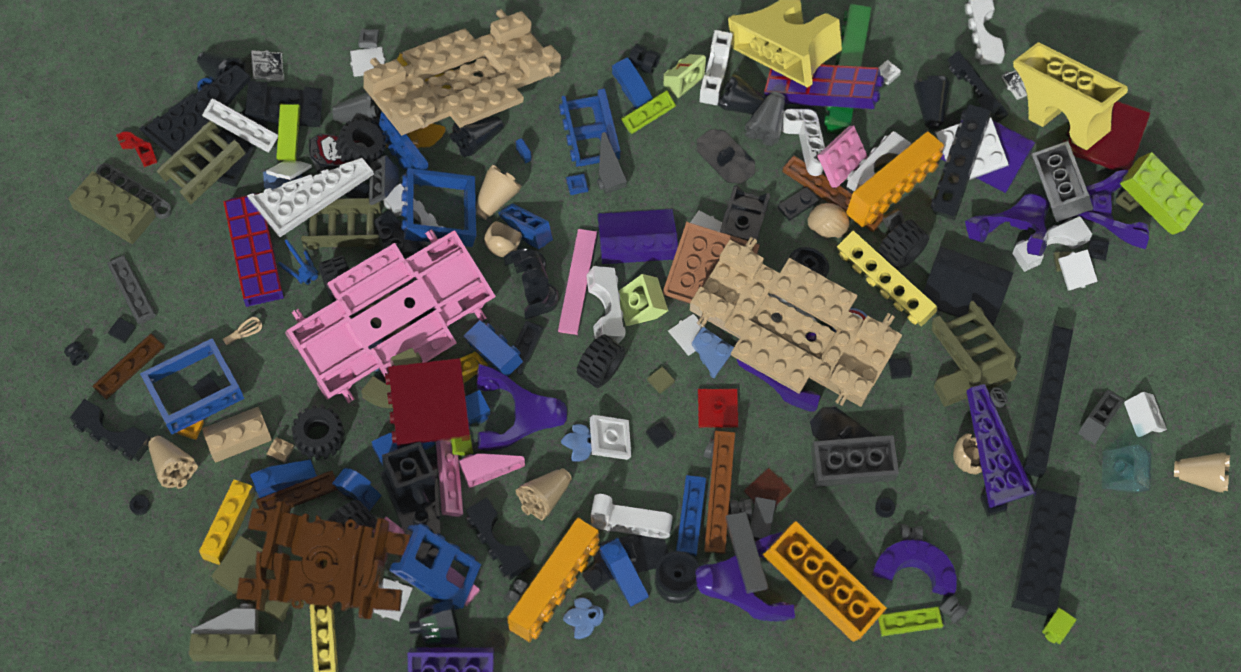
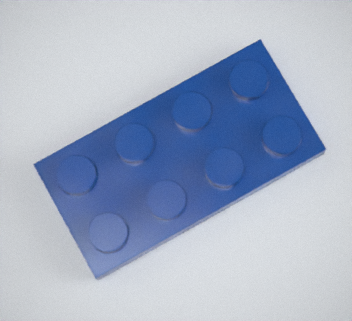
[379,112,428,187]

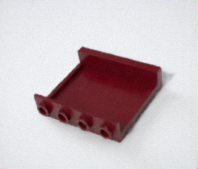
[1064,101,1151,171]
[385,358,470,449]

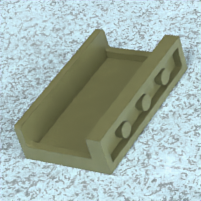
[211,536,292,623]

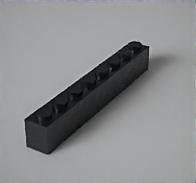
[1023,325,1073,478]

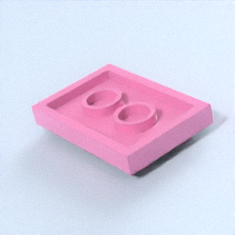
[817,126,868,188]

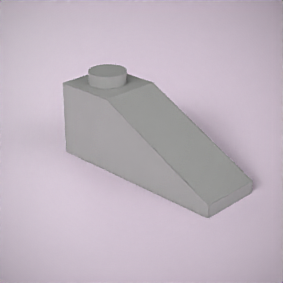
[191,604,259,634]

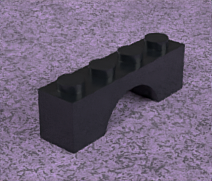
[70,399,151,462]
[465,497,531,580]

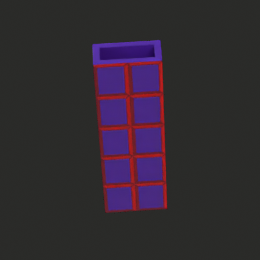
[764,65,884,109]
[223,193,284,307]

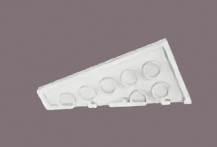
[247,158,374,237]

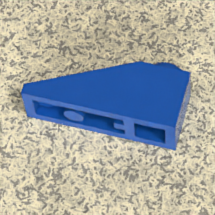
[498,203,553,249]
[250,460,317,498]
[600,538,649,607]

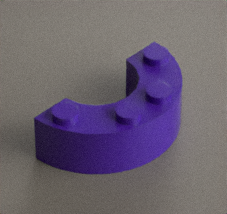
[872,540,957,597]

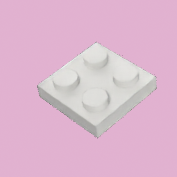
[590,415,631,460]

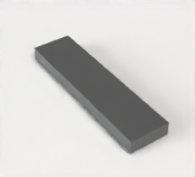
[107,255,156,325]
[725,512,768,593]

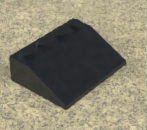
[923,247,1014,326]

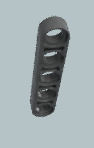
[96,163,172,219]

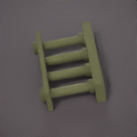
[157,120,245,204]
[301,199,381,250]
[932,301,1016,386]

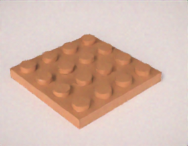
[663,222,760,304]

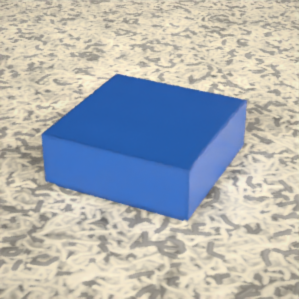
[516,138,531,163]
[566,174,588,195]

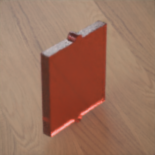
[744,468,792,506]

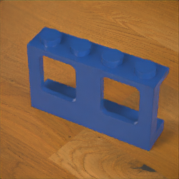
[559,89,620,167]
[389,524,481,609]

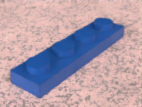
[676,475,706,556]

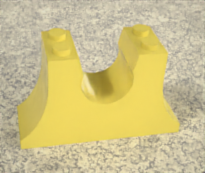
[728,0,842,87]
[1013,42,1128,150]

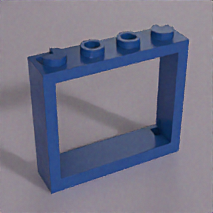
[401,168,476,247]
[140,339,244,435]

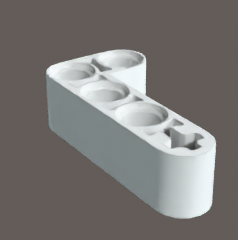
[781,109,825,176]
[591,494,673,538]

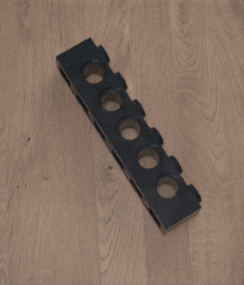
[931,104,991,220]

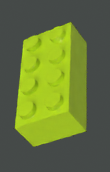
[1119,152,1203,235]

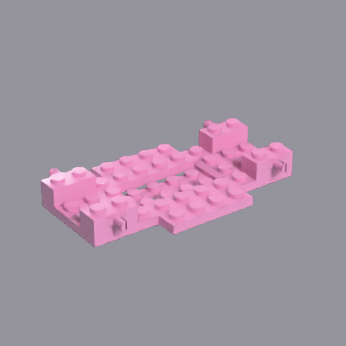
[285,229,496,403]

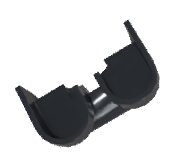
[504,249,559,320]

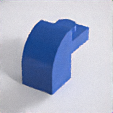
[332,468,382,511]

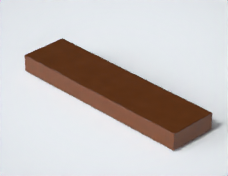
[92,334,165,400]
[256,470,338,512]

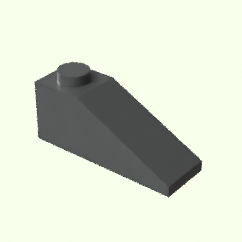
[596,132,627,194]
[369,155,399,205]
[1078,390,1125,444]

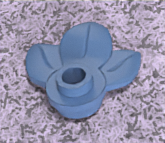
[561,424,592,462]
[563,598,604,639]

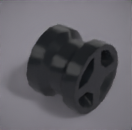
[64,341,89,366]

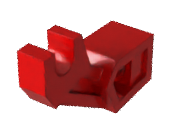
[116,131,157,167]

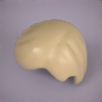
[808,203,850,238]
[484,221,522,257]
[953,433,982,474]

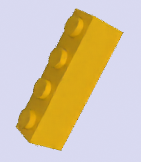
[199,479,256,565]

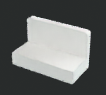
[1124,392,1167,437]

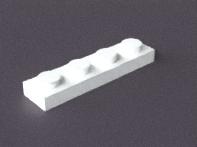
[202,98,278,153]

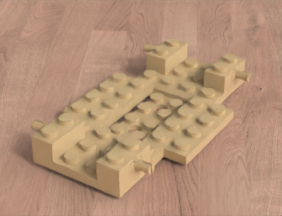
[364,9,561,136]
[690,237,902,407]

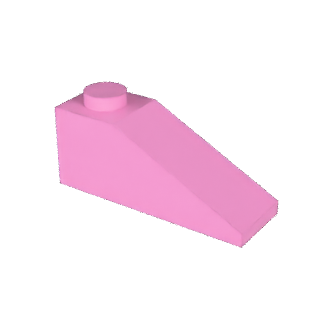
[459,454,525,488]

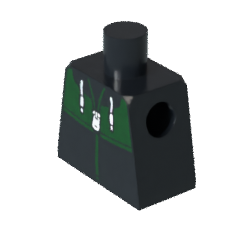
[409,599,460,644]

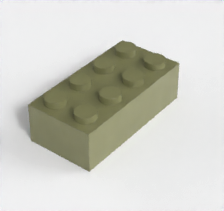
[68,171,156,245]

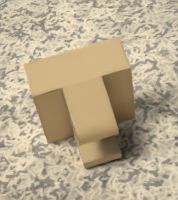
[267,437,294,464]

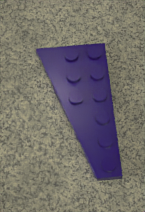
[966,384,1034,508]

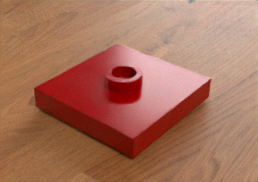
[698,389,738,427]

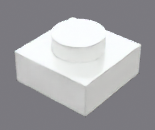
[879,60,901,85]

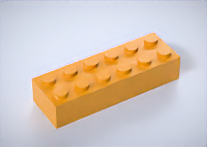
[846,131,944,228]
[507,518,600,642]
[763,521,887,642]

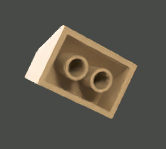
[202,407,272,463]

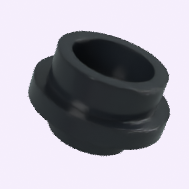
[875,498,895,518]

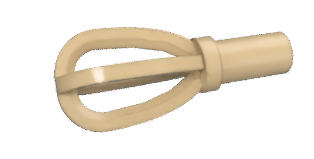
[223,317,262,346]

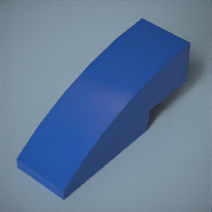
[612,57,653,109]

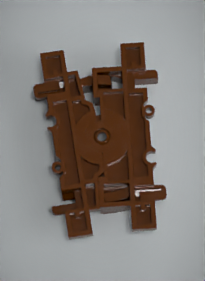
[236,501,411,619]

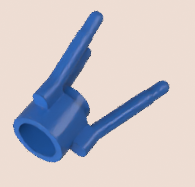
[278,240,318,285]

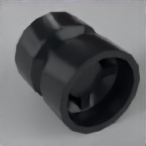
[628,43,661,75]
[826,539,859,570]

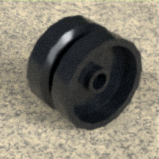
[787,247,830,278]
[655,551,699,604]

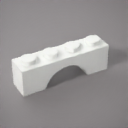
[965,0,1005,65]
[700,30,733,105]
[847,131,911,191]
[383,184,443,248]
[1012,216,1092,272]
[586,266,626,343]

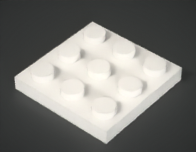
[936,118,1009,183]

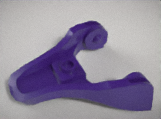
[1072,170,1149,249]
[965,193,1050,256]
[737,331,835,412]
[477,364,567,451]
[695,532,795,621]

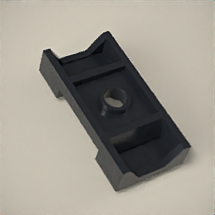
[947,50,1009,123]
[245,80,323,127]
[720,184,771,241]

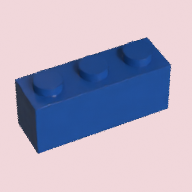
[463,320,523,377]

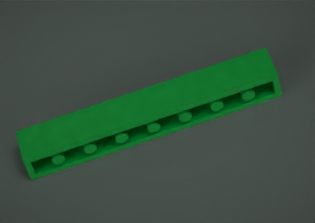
[824,4,871,135]

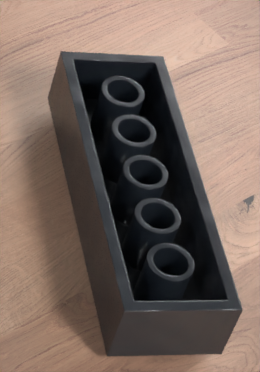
[1011,487,1077,618]

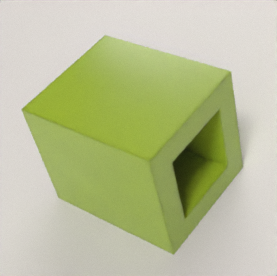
[1042,608,1077,644]

